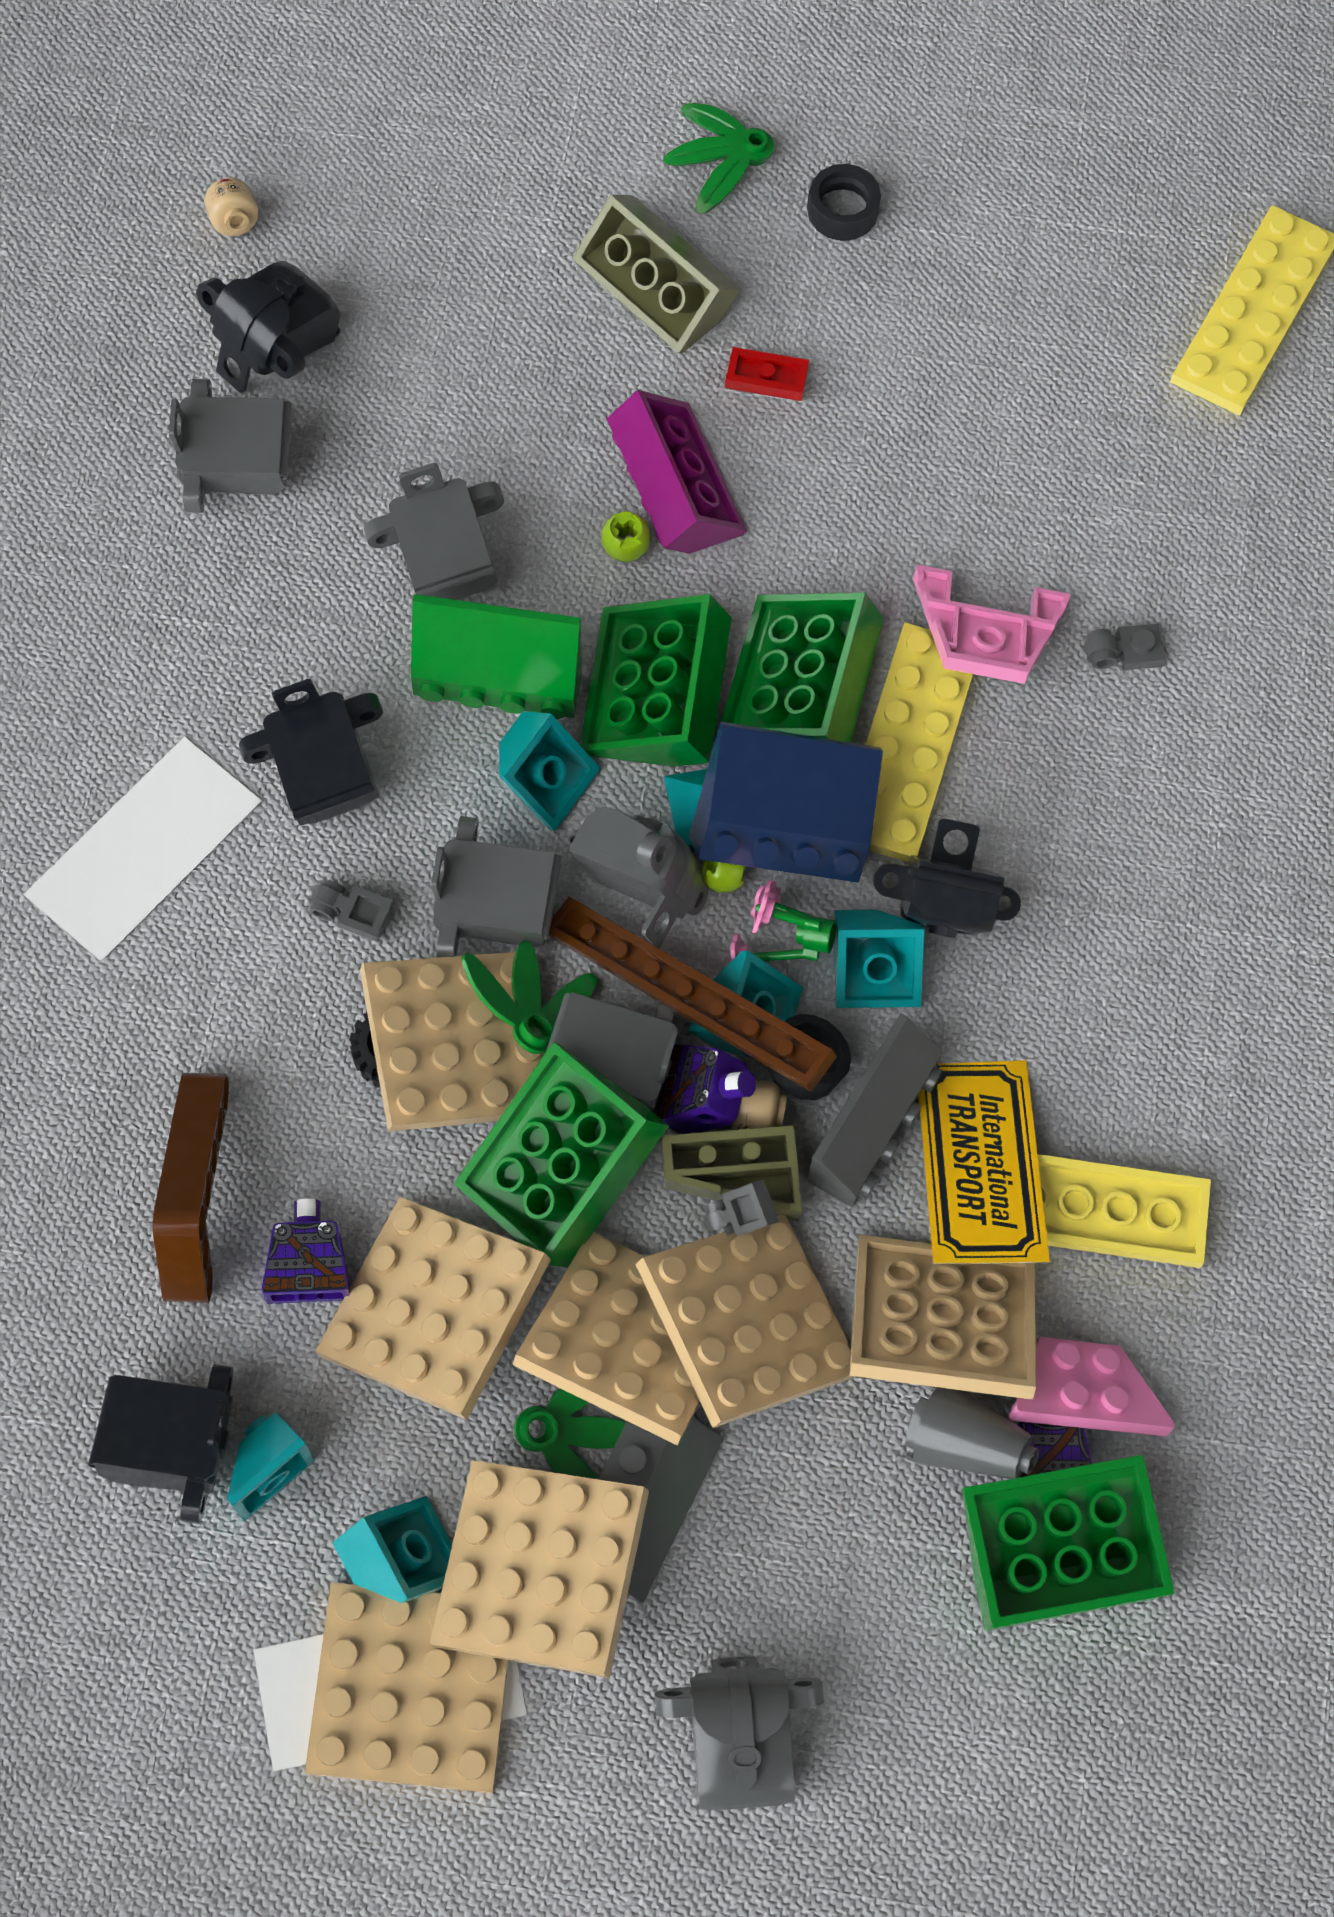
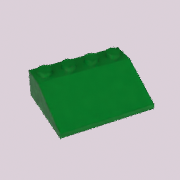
[721,592,884,743]
[411,594,582,720]
[580,594,732,767]
[454,1042,669,1268]
[962,1455,1175,1632]

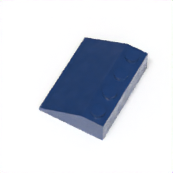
[689,722,883,883]

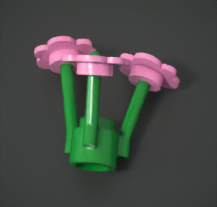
[730,880,837,962]

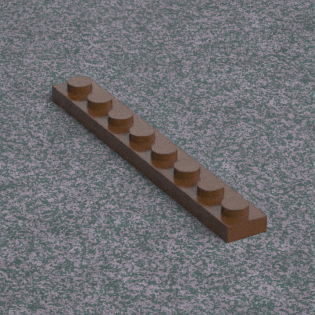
[549,896,837,1092]

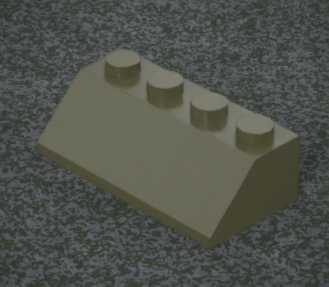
[572,194,742,353]

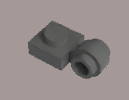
[1084,624,1166,670]
[308,879,394,942]
[702,1179,779,1237]

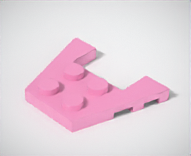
[913,564,1070,684]

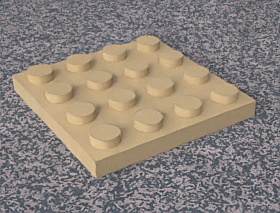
[360,952,545,1132]
[315,1197,551,1420]
[635,1214,856,1428]
[513,1232,701,1446]
[849,1234,1036,1400]
[429,1460,649,1678]
[305,1582,509,1794]

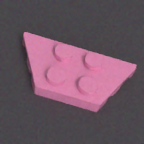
[1009,1337,1175,1437]

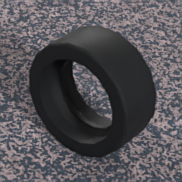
[807,164,881,241]
[766,1014,852,1100]

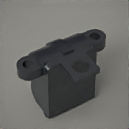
[196,261,341,393]
[239,679,383,825]
[873,818,1021,938]
[88,1364,233,1524]

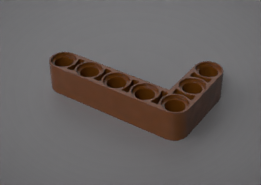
[153,1073,229,1303]

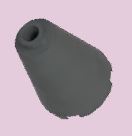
[905,1386,1039,1479]

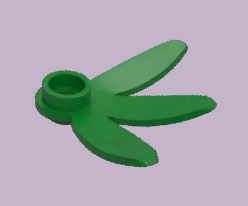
[663,103,774,214]
[462,941,597,1054]
[514,1388,626,1479]

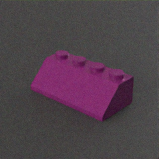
[606,390,747,554]

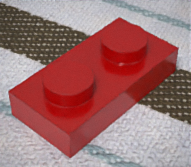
[725,347,809,401]

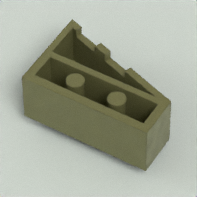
[661,1125,802,1221]

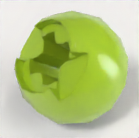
[601,511,651,563]
[702,860,745,893]

